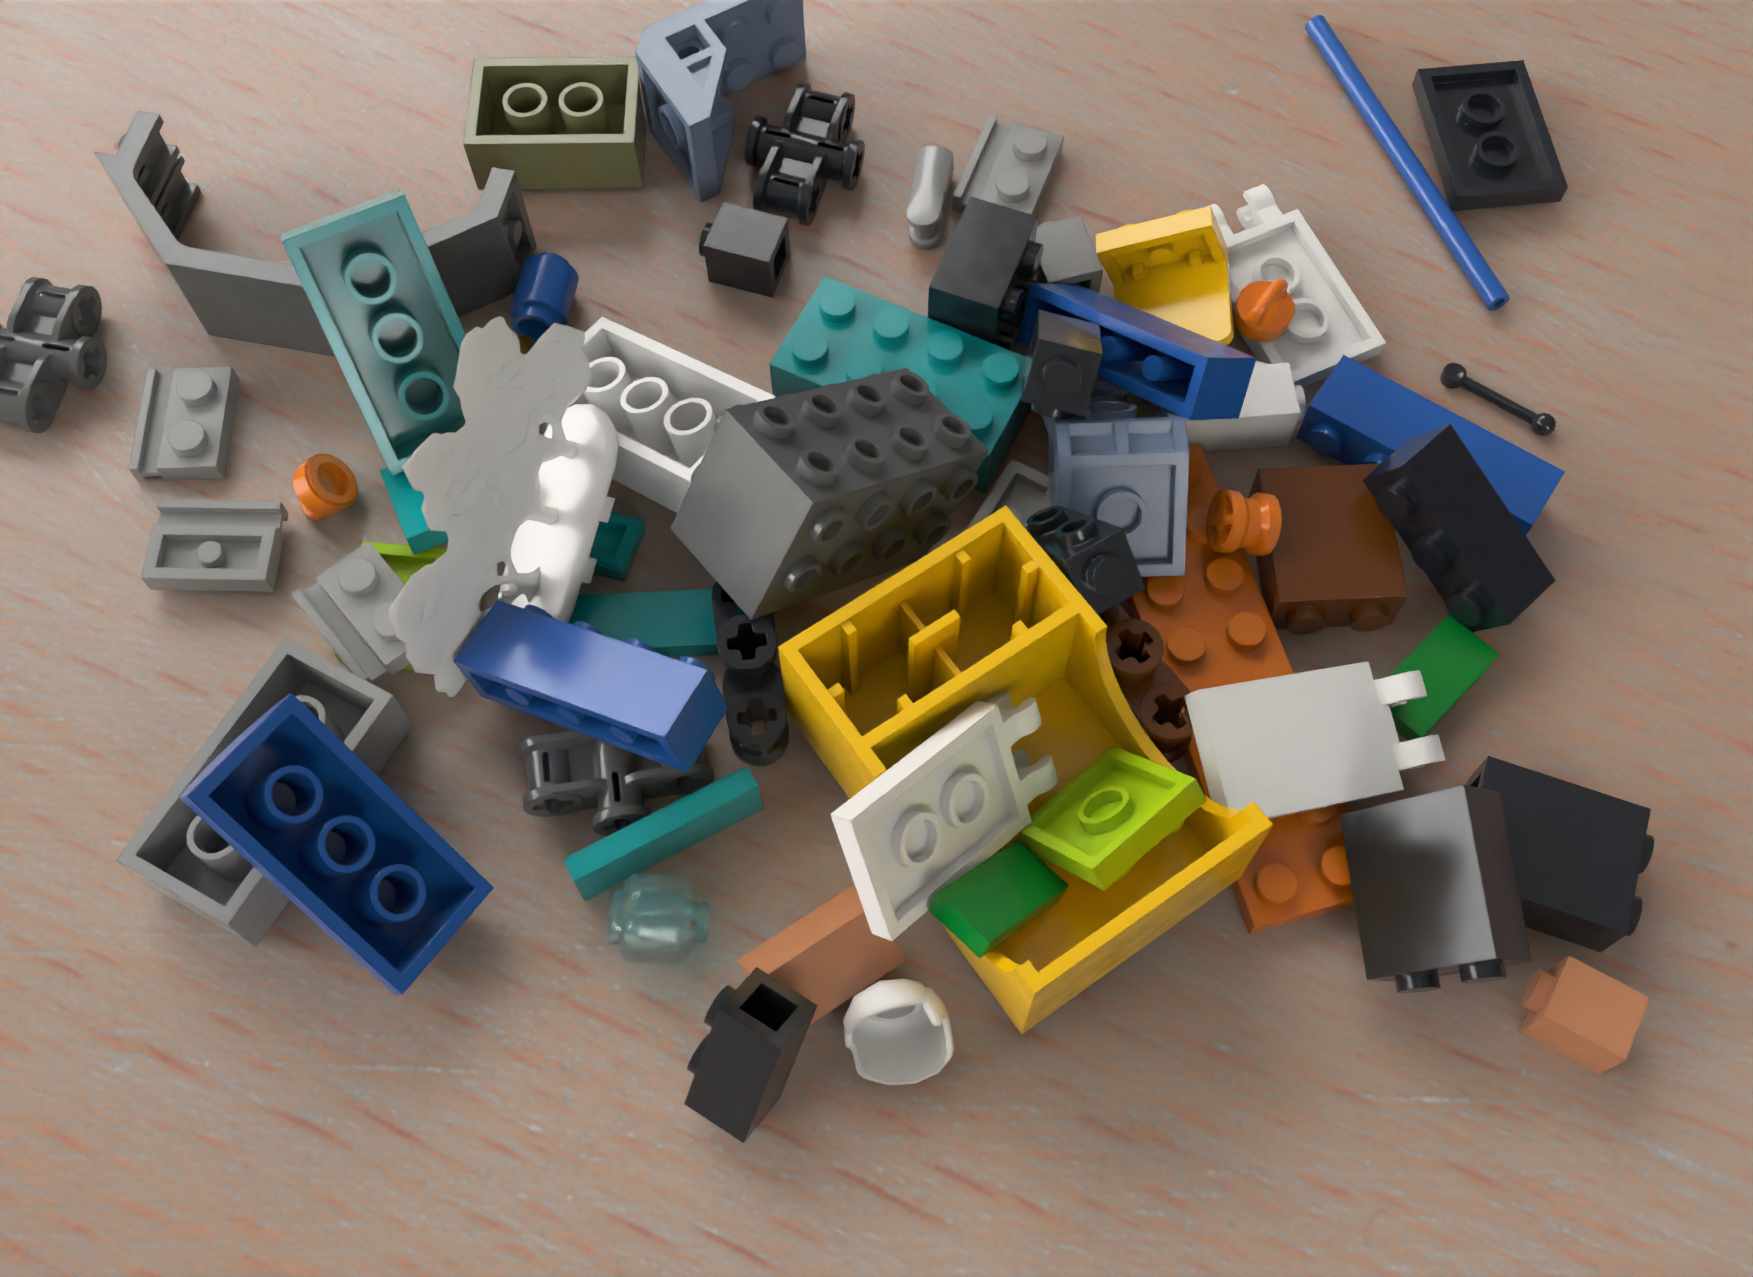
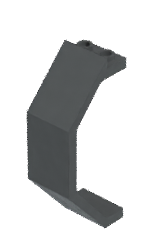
[94,111,537,357]

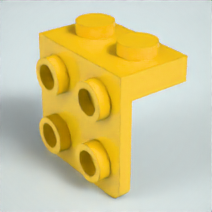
[1096,206,1234,345]

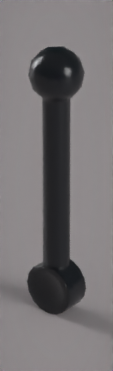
[1440,363,1556,436]

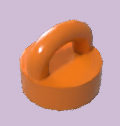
[1232,278,1295,342]
[293,453,358,522]

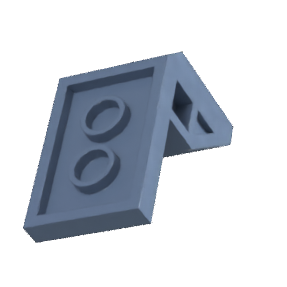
[635,0,806,202]
[1041,378,1189,577]

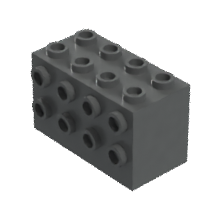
[670,368,989,620]

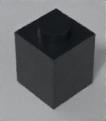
[699,202,791,298]

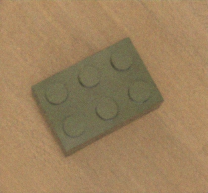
[463,56,647,190]

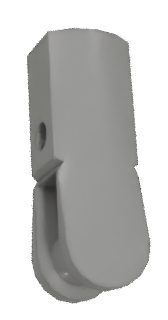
[907,146,954,249]

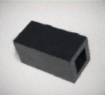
[1022,310,1103,419]
[1025,506,1145,615]
[684,967,818,1143]

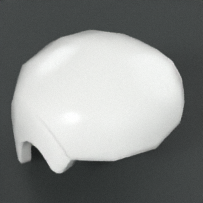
[843,979,954,1085]

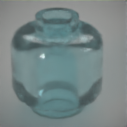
[607,873,710,965]

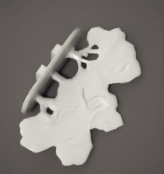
[387,316,618,697]

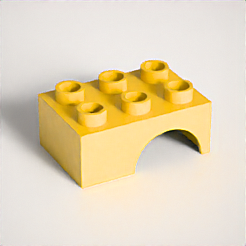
[778,506,1273,1034]

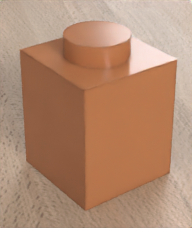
[1520,955,1651,1075]

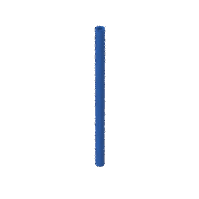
[1305,15,1510,311]

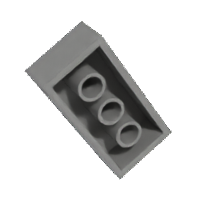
[115,638,413,948]

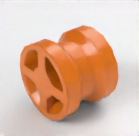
[1206,489,1282,556]

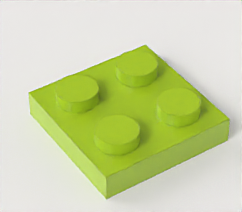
[1017,746,1207,891]

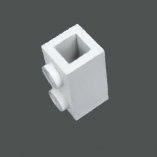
[1184,361,1306,452]

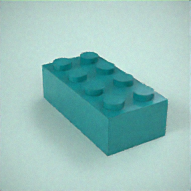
[280,189,466,476]
[769,276,1032,493]

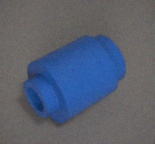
[509,253,579,342]

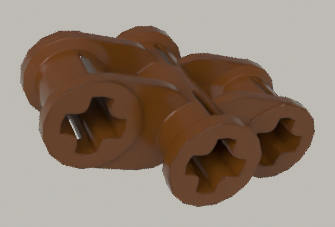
[1098,604,1194,763]

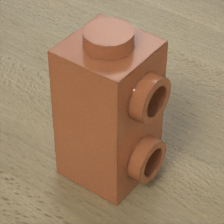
[736,885,907,1025]

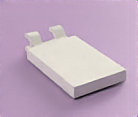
[1209,184,1386,388]
[1184,661,1446,819]
[830,691,1058,941]

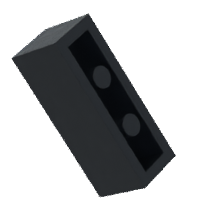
[1362,424,1556,632]

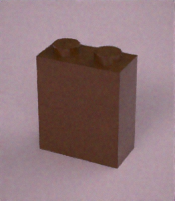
[1248,464,1408,634]

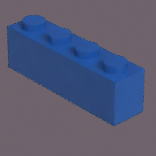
[1017,283,1257,420]
[1296,355,1565,535]
[453,600,729,773]

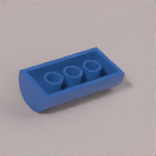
[180,693,494,995]

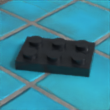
[1412,60,1568,211]

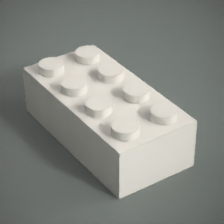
[539,317,776,513]

